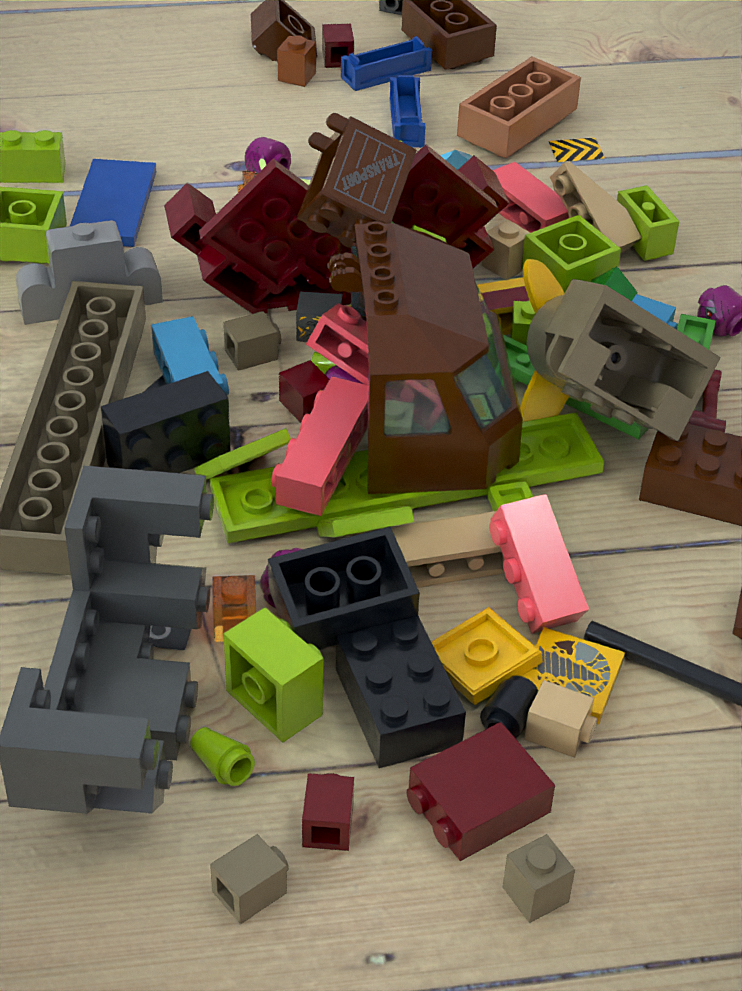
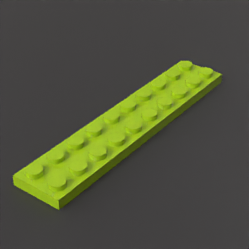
[210,412,604,543]

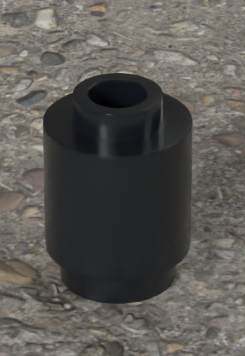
[480,675,538,739]

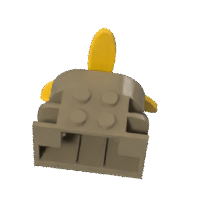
[520,259,721,441]

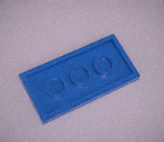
[69,159,156,247]

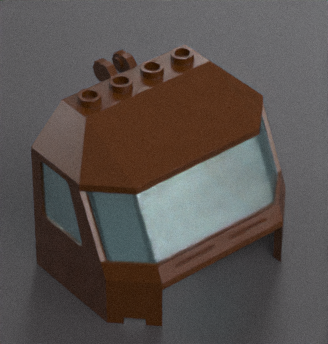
[327,221,523,494]

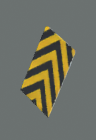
[548,138,605,162]

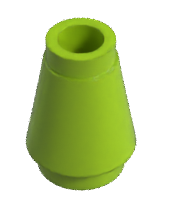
[190,727,255,786]

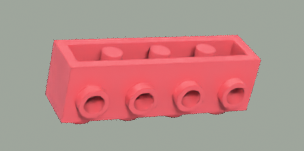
[306,303,460,428]
[271,376,369,516]

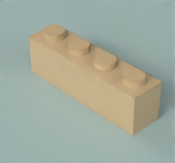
[346,511,505,588]

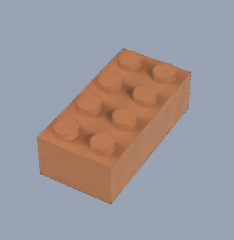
[457,56,581,158]

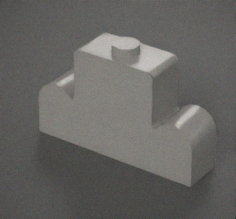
[16,220,163,325]

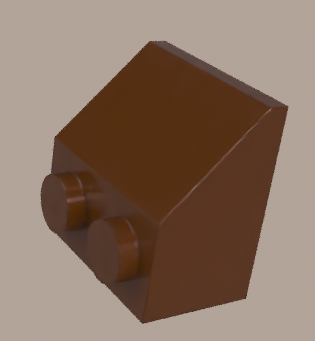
[251,0,317,61]

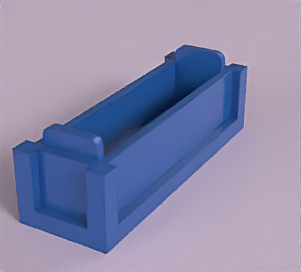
[341,36,432,91]
[389,75,426,148]

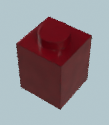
[322,23,354,68]
[279,360,330,423]
[302,773,354,851]

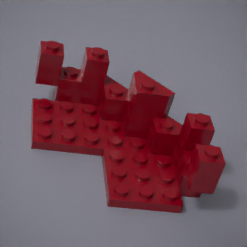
[164,144,509,314]

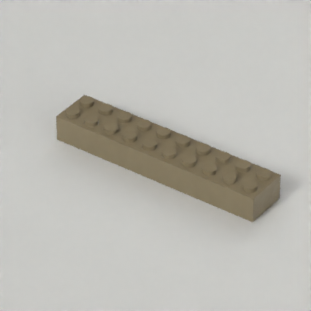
[0,281,146,575]

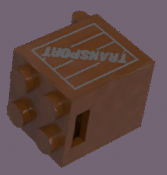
[297,113,417,248]

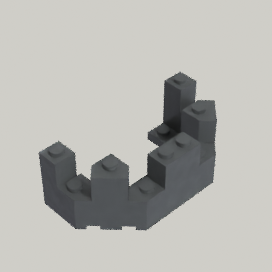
[0,466,214,814]

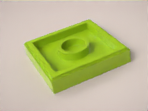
[194,428,291,480]
[317,506,414,537]

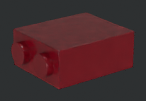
[406,722,555,861]

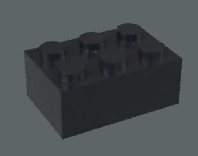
[101,371,231,473]
[268,526,420,650]
[336,615,466,768]

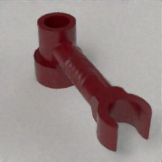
[688,369,726,432]

